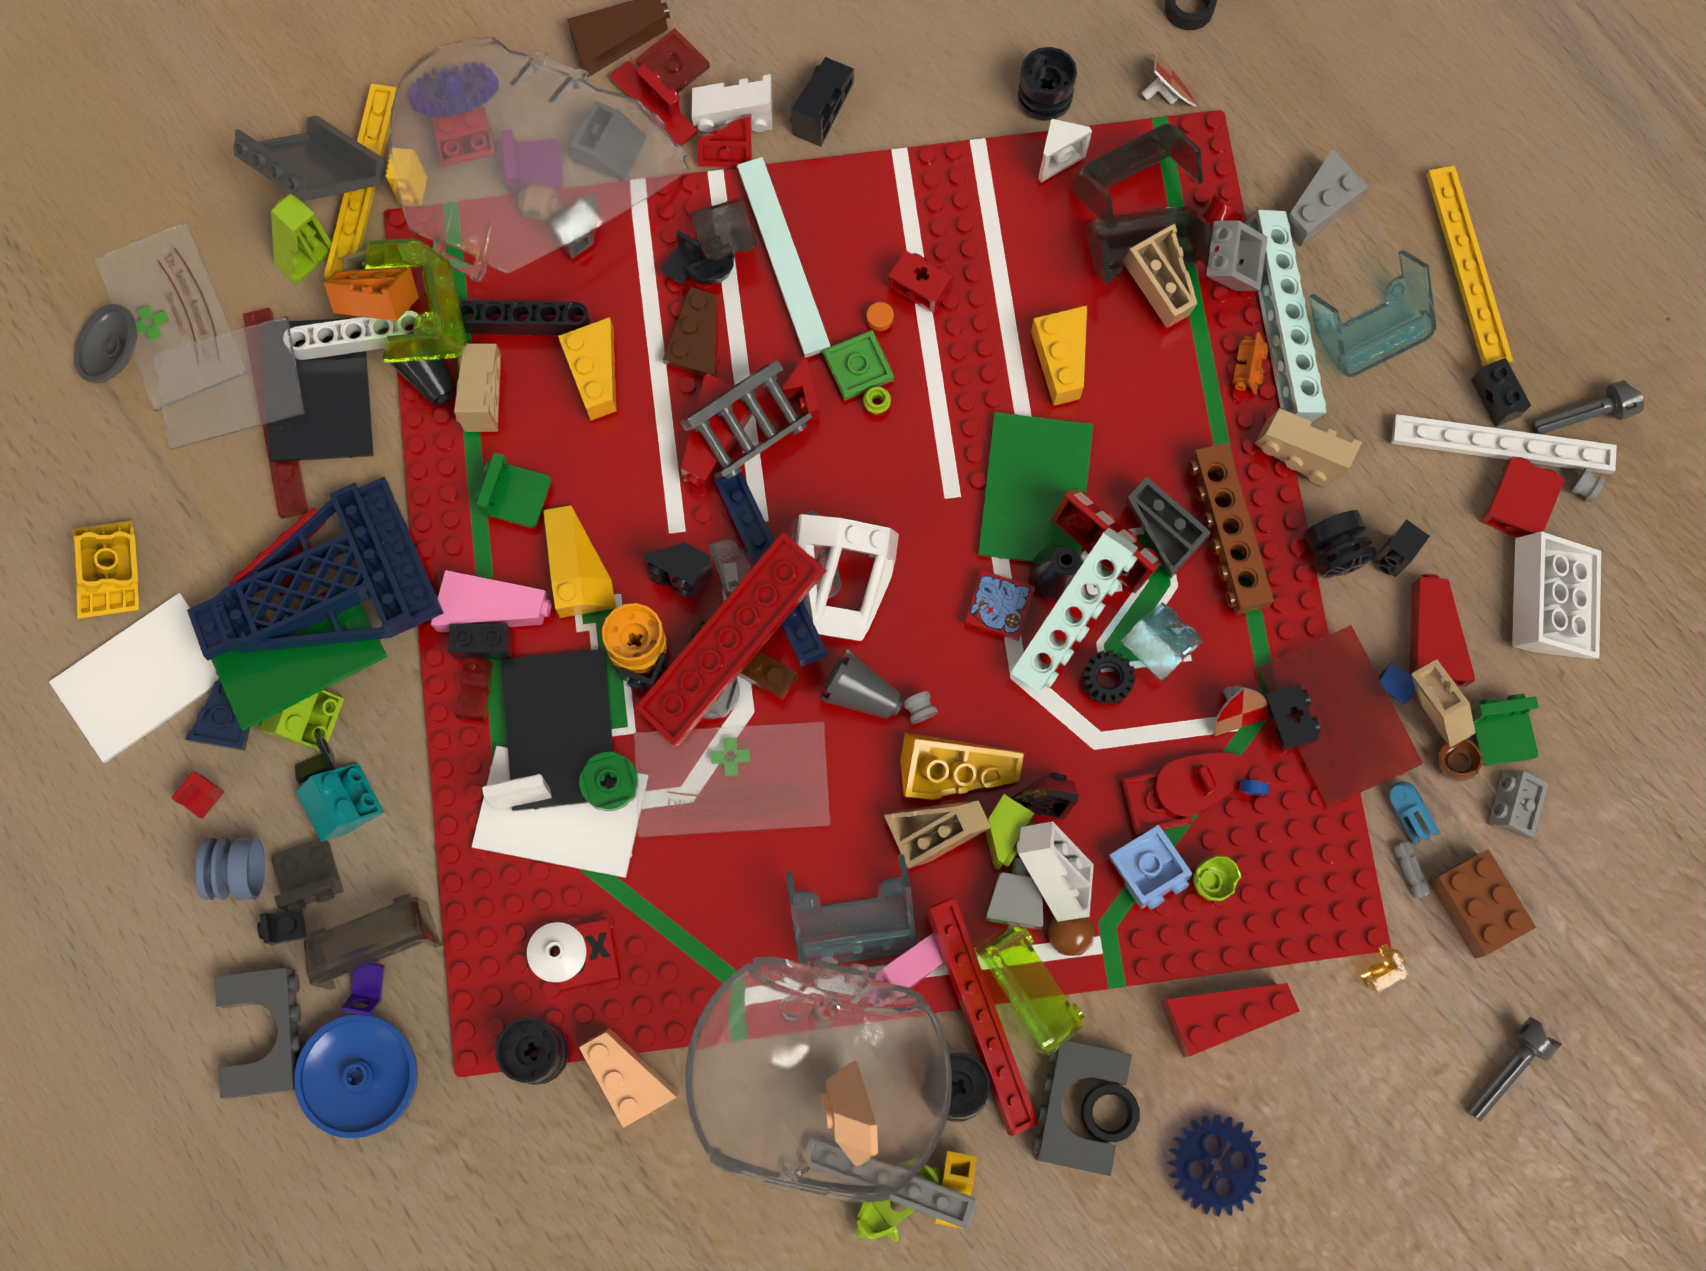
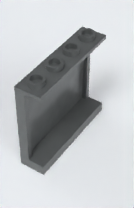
[233,115,385,201]

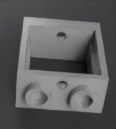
[1206,221,1268,291]

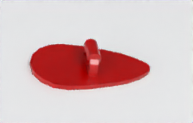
[1155,752,1250,817]

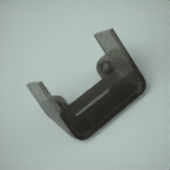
[1072,124,1203,231]
[1086,206,1211,285]
[303,894,442,990]

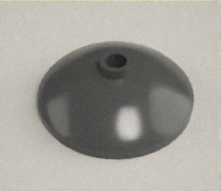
[74,304,137,384]

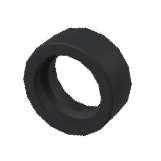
[1165,0,1217,30]
[1081,1084,1140,1142]

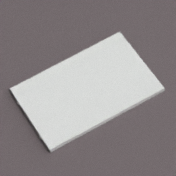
[49,593,219,763]
[472,746,649,878]

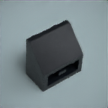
[642,542,713,600]

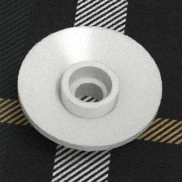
[527,922,587,983]

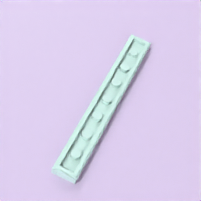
[737,157,831,358]

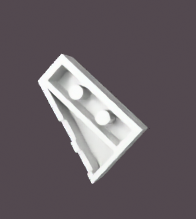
[692,74,773,132]
[1017,821,1094,922]

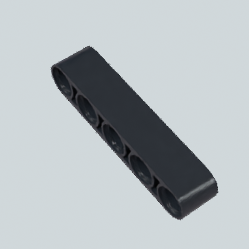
[453,300,591,335]

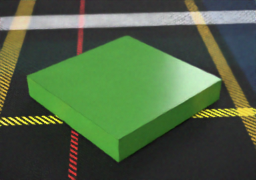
[822,330,894,401]

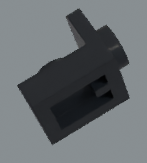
[257,908,307,945]

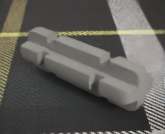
[1393,842,1431,899]

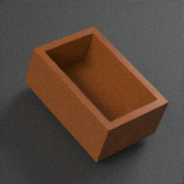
[1429,849,1536,958]

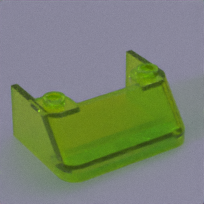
[364,239,467,363]
[974,925,1084,1056]

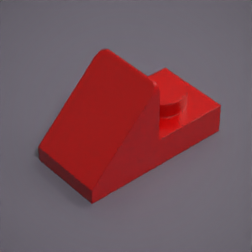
[781,359,820,421]

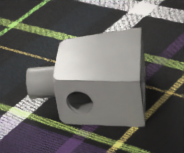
[985,858,1043,930]

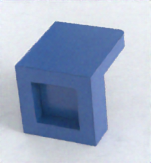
[1369,662,1415,705]

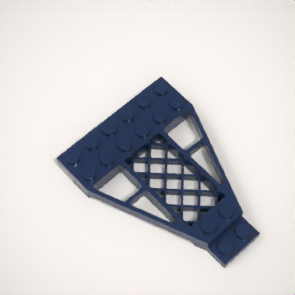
[187,476,444,661]

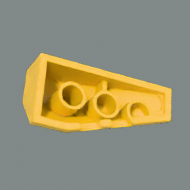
[900,733,1024,800]

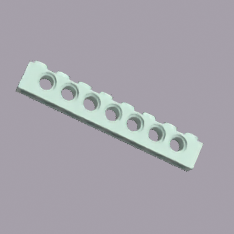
[1244,210,1326,422]

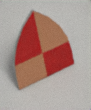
[1214,686,1269,736]

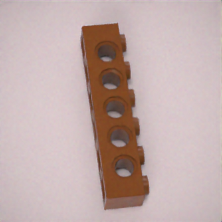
[1189,443,1274,615]

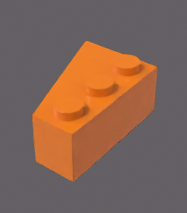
[323,267,419,321]

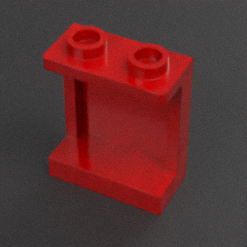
[1480,456,1565,538]

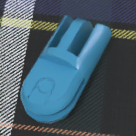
[1389,781,1440,845]

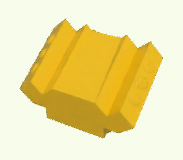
[72,520,139,619]

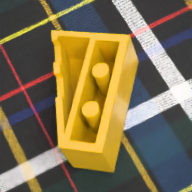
[1031,306,1087,406]
[558,317,616,421]

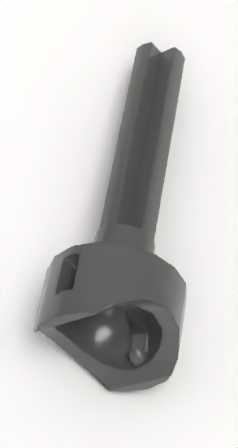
[1531,380,1644,434]
[1466,1017,1562,1122]

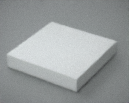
[482,774,552,810]

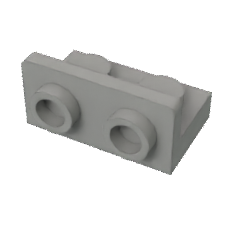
[1489,771,1548,838]

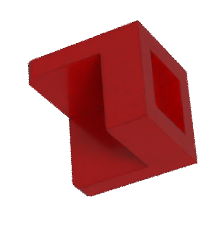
[171,770,224,819]

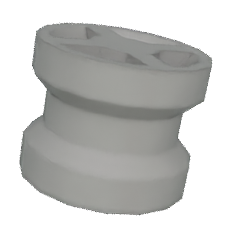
[1570,468,1606,503]
[903,691,938,724]

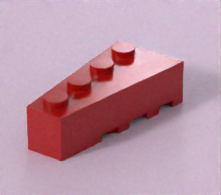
[1160,983,1300,1057]

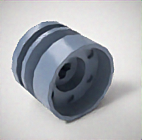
[196,837,265,900]

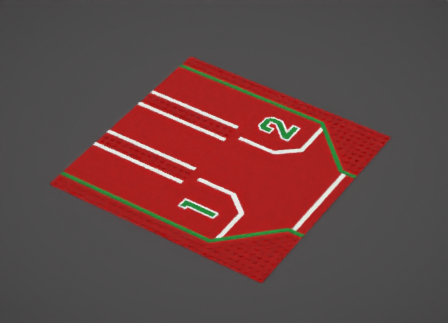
[384,110,1391,1077]

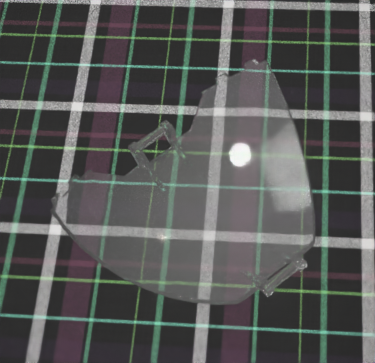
[389,36,690,282]

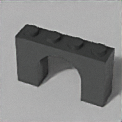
[215,968,303,1099]
[1032,1039,1132,1176]

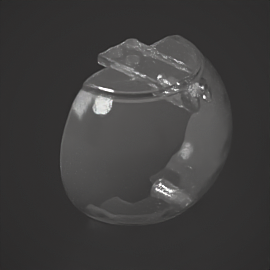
[685,956,952,1203]

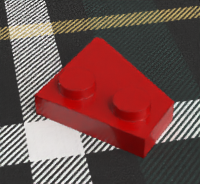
[698,114,752,167]

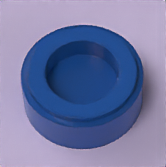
[1239,780,1270,796]

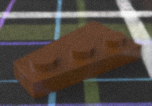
[663,287,717,377]

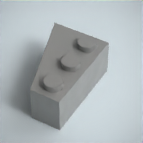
[1288,149,1369,247]

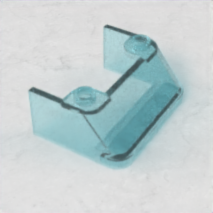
[1309,250,1436,377]
[786,854,916,967]

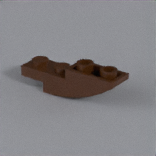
[686,616,798,699]

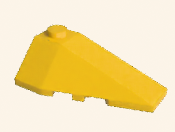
[544,505,616,618]

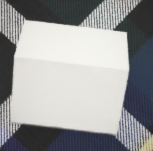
[1038,119,1092,182]

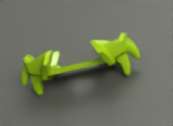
[856,1164,943,1242]

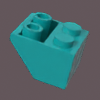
[296,763,384,842]

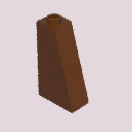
[567,0,670,78]

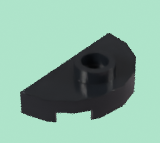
[684,246,735,285]

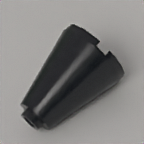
[384,326,455,406]
[1031,545,1084,600]

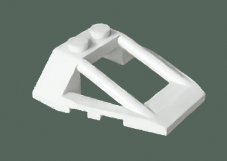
[796,514,899,641]

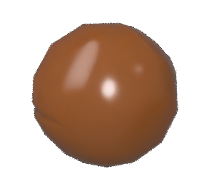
[1437,739,1483,781]
[1047,917,1095,956]

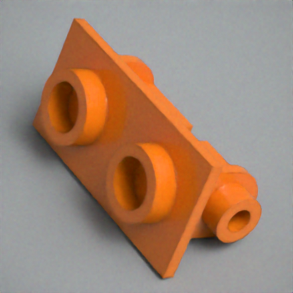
[1233,332,1268,394]

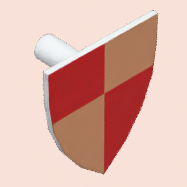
[1141,53,1197,107]

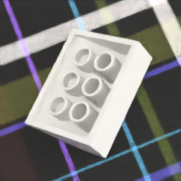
[1512,532,1601,659]

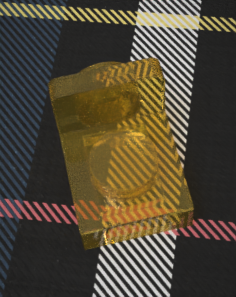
[1361,944,1408,993]

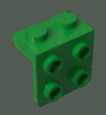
[475,453,551,528]
[1471,694,1539,766]

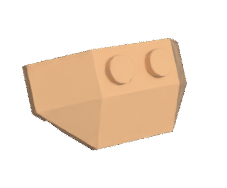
[820,1062,878,1166]

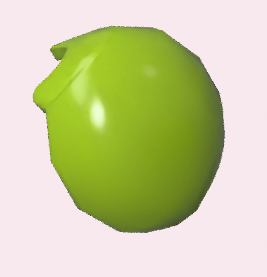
[1193,855,1241,901]

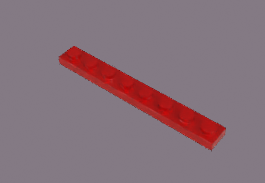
[925,898,1038,1136]

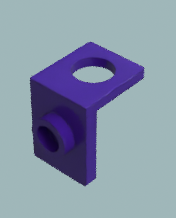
[341,960,385,1016]

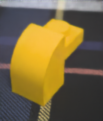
[935,1151,977,1229]

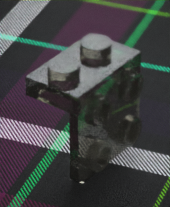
[690,197,759,260]
[271,839,344,913]

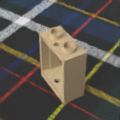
[1411,659,1476,747]

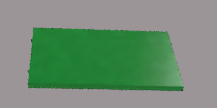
[978,412,1093,562]
[211,585,388,731]

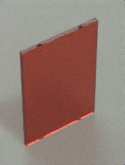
[1257,625,1423,808]

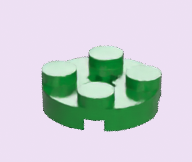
[579,752,639,811]

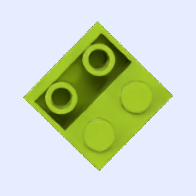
[259,690,344,751]
[985,794,1035,871]

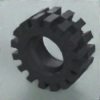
[1081,650,1136,705]

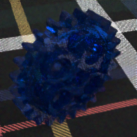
[1167,1115,1267,1217]

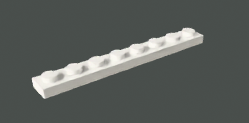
[1391,414,1617,474]

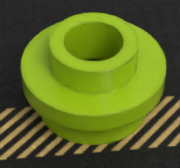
[863,387,891,414]

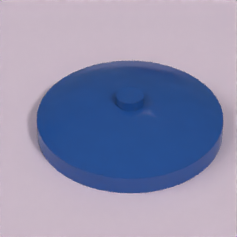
[294,1015,418,1138]

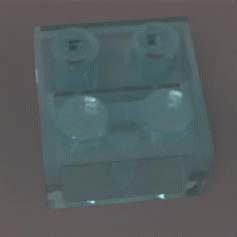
[1121,602,1204,681]

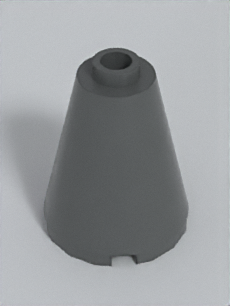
[819,649,903,719]

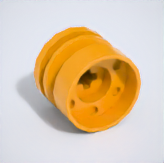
[602,603,667,675]

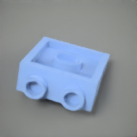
[1109,825,1192,910]

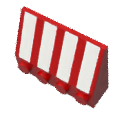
[1051,489,1162,594]

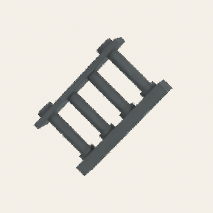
[680,360,813,480]

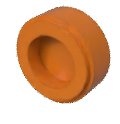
[867,302,894,331]

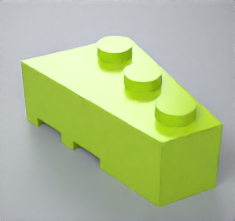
[271,193,332,285]

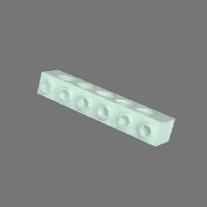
[1011,528,1138,693]

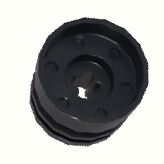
[1018,47,1077,121]
[1303,510,1378,579]
[495,1017,569,1085]
[926,1053,990,1122]

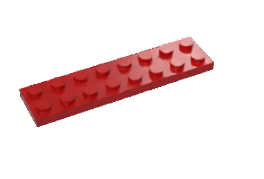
[635,532,827,746]

